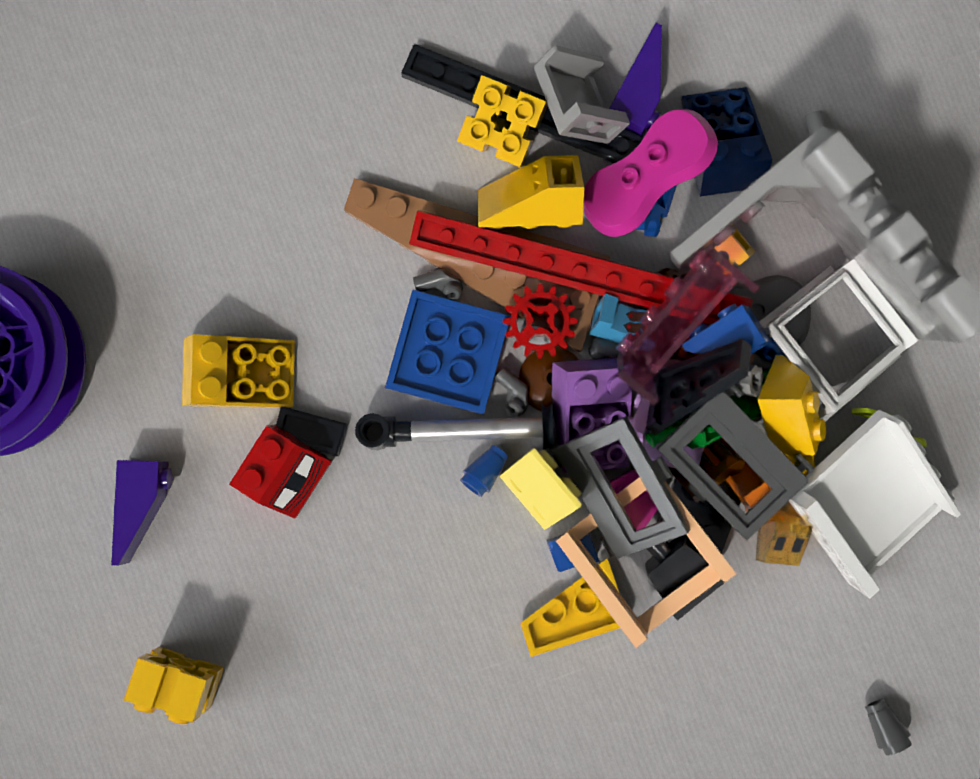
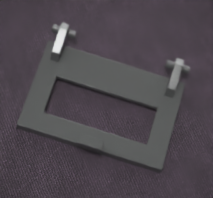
[657,385,814,541]
[550,416,690,559]

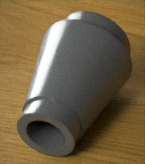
[865,699,912,756]

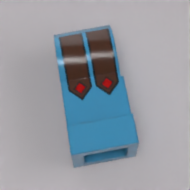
[589,293,659,349]

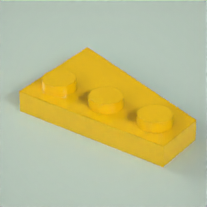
[520,558,620,657]

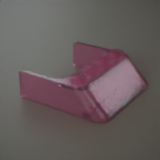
[616,248,760,406]

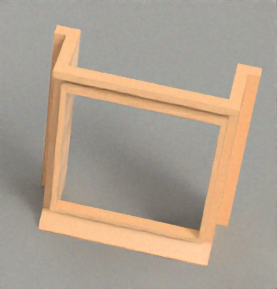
[556,477,736,648]

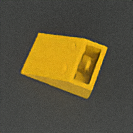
[478,155,584,230]
[182,334,295,408]

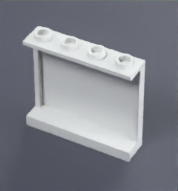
[789,410,961,599]

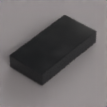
[276,406,348,456]

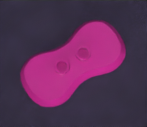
[583,109,718,237]

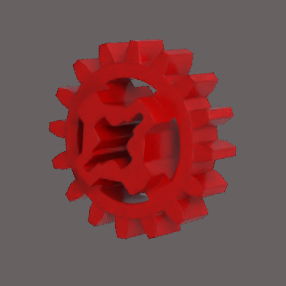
[503,284,578,359]

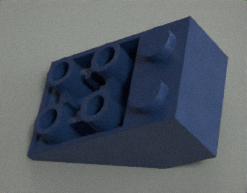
[681,87,773,197]

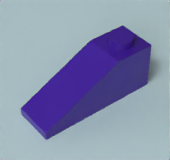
[609,23,662,136]
[111,460,173,566]

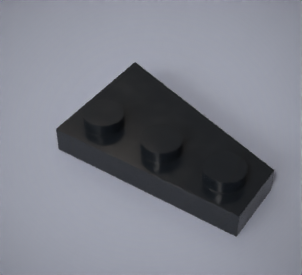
[646,338,751,436]

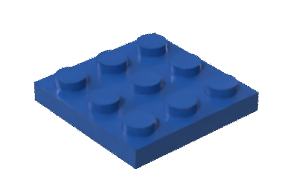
[385,290,511,415]

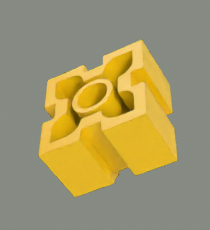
[457,75,548,167]
[123,646,224,724]

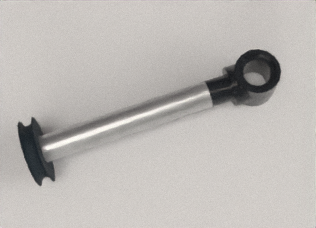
[355,404,556,451]

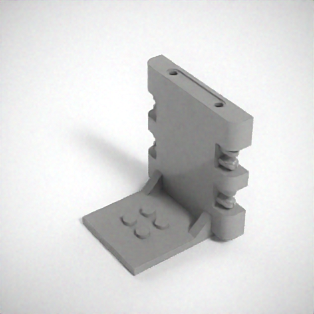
[670,126,980,342]

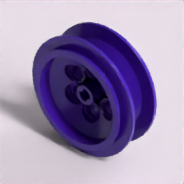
[0,266,86,456]

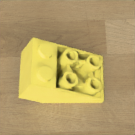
[500,448,582,530]

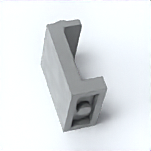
[534,45,630,144]

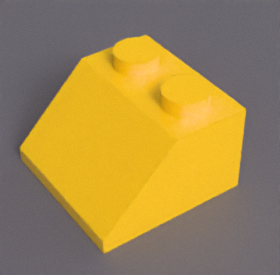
[757,355,826,455]

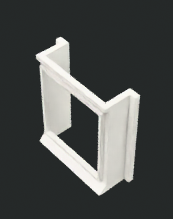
[759,259,919,422]

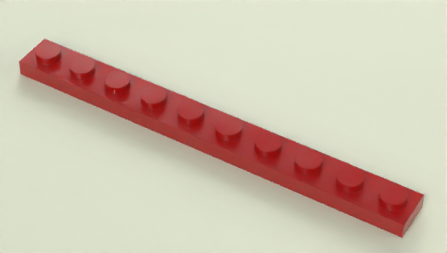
[409,210,753,325]

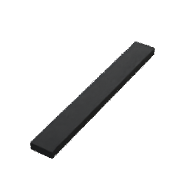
[401,44,644,163]

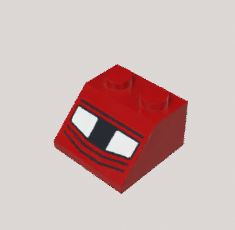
[229,424,332,519]

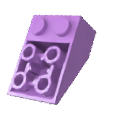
[552,358,633,473]

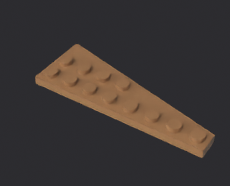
[344,178,610,352]

